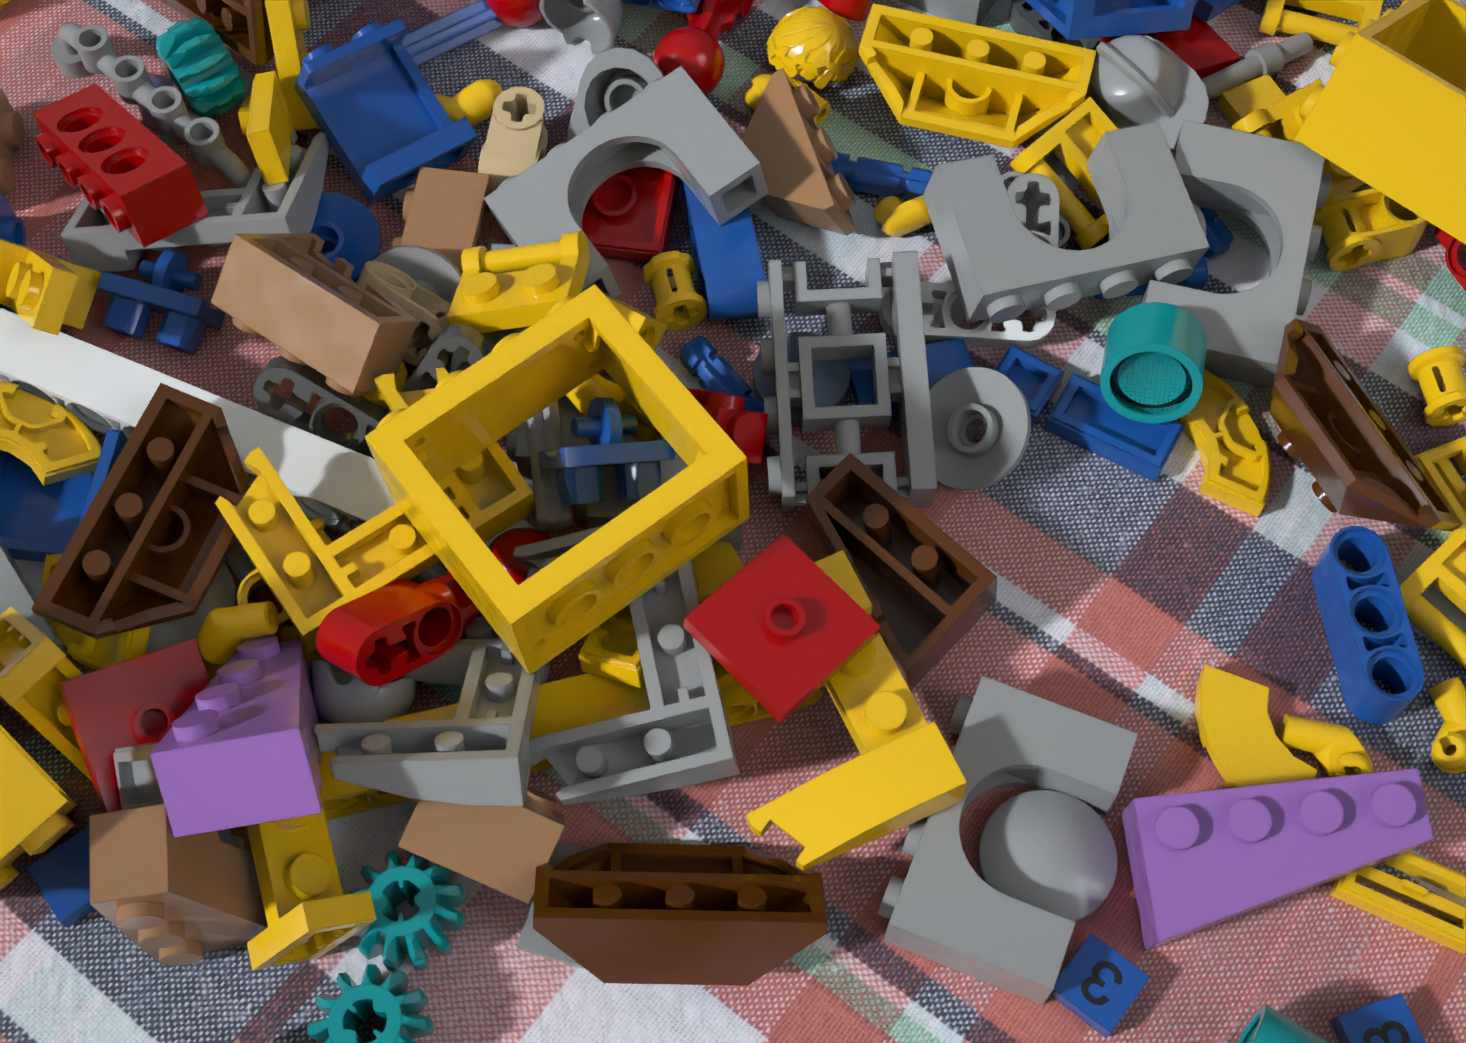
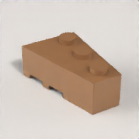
[210,233,418,396]
[89,804,268,966]

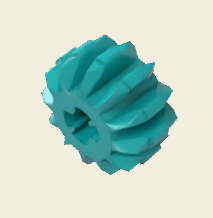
[156,16,246,118]
[347,850,466,972]
[307,964,434,1043]

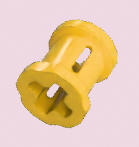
[643,251,708,331]
[1407,346,1466,426]

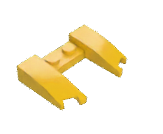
[215,367,536,651]
[713,550,967,871]

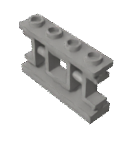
[757,251,937,512]

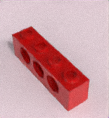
[33,83,210,248]

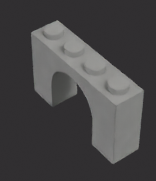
[484,66,768,298]
[1140,120,1332,389]
[923,121,1210,323]
[877,676,1138,1005]

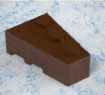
[806,453,997,691]

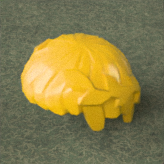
[766,6,859,90]

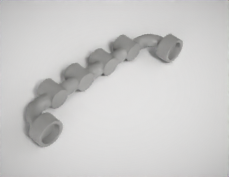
[50,22,253,188]

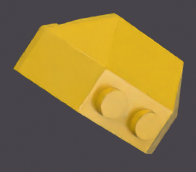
[859,3,1097,149]

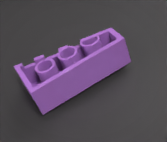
[150,636,322,838]
[1122,768,1434,951]

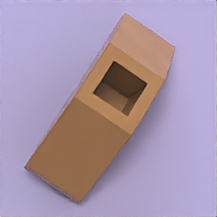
[742,68,857,236]

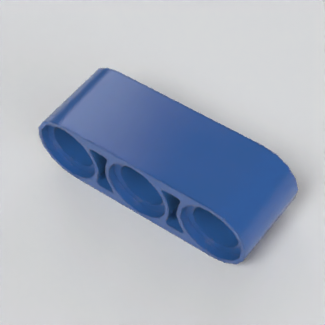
[680,179,766,323]
[1312,526,1425,725]

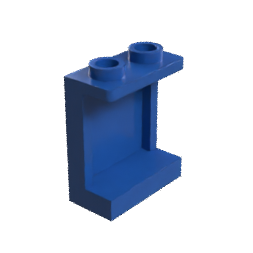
[1025,0,1198,40]
[294,19,478,206]
[0,429,128,562]

